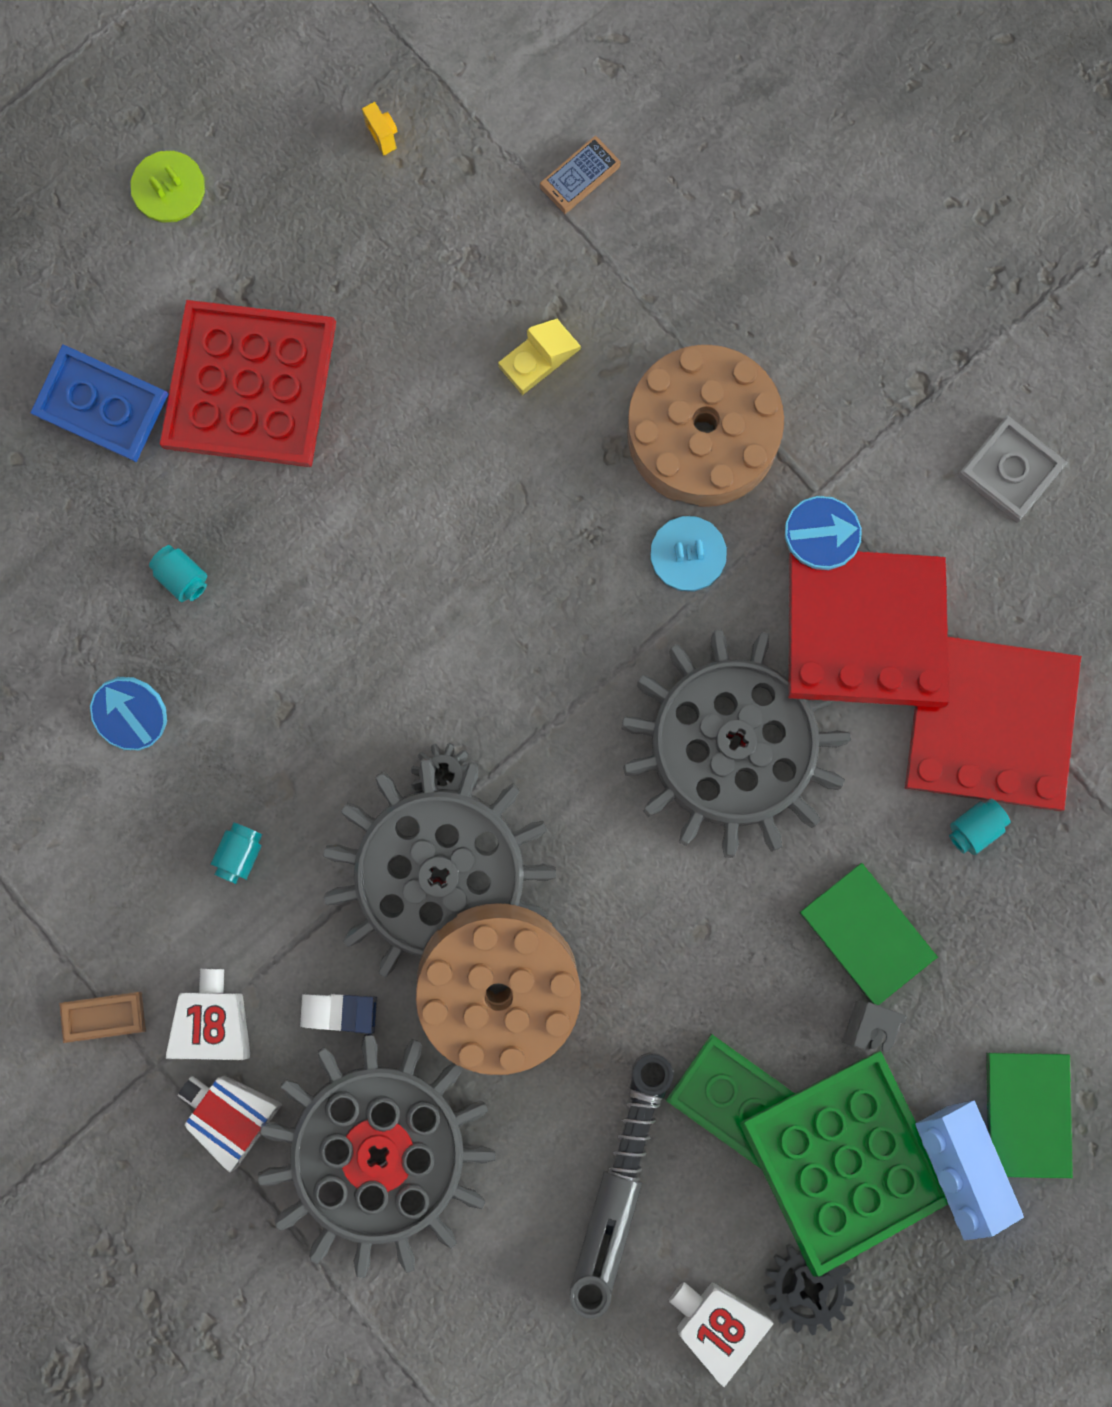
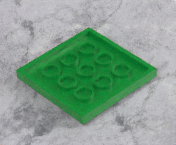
[739,1051,948,1277]

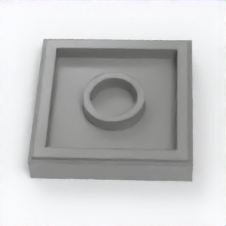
[957,415,1068,523]

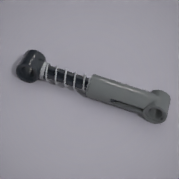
[570,1053,673,1319]

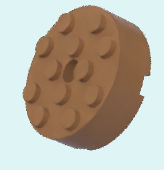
[627,345,784,507]
[416,904,581,1075]

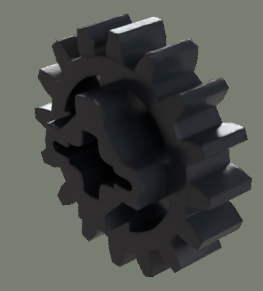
[764,1244,855,1335]

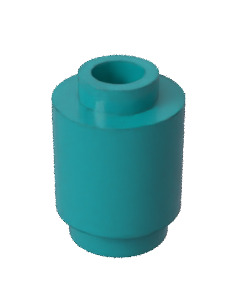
[149,545,207,602]
[949,798,1011,855]
[210,822,262,884]

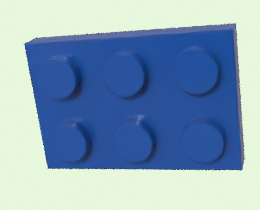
[30,344,169,463]

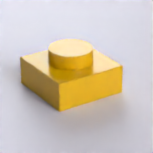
[362,102,398,156]

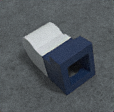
[300,994,377,1034]

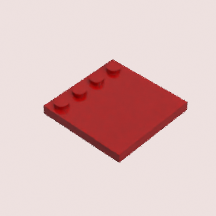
[160,300,337,468]
[788,551,949,708]
[905,637,1082,812]

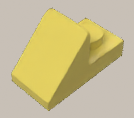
[498,319,581,395]

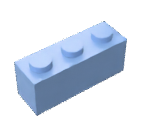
[915,1100,1024,1240]

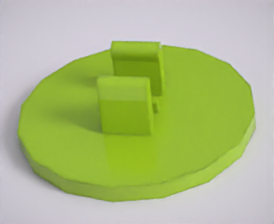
[131,150,205,223]

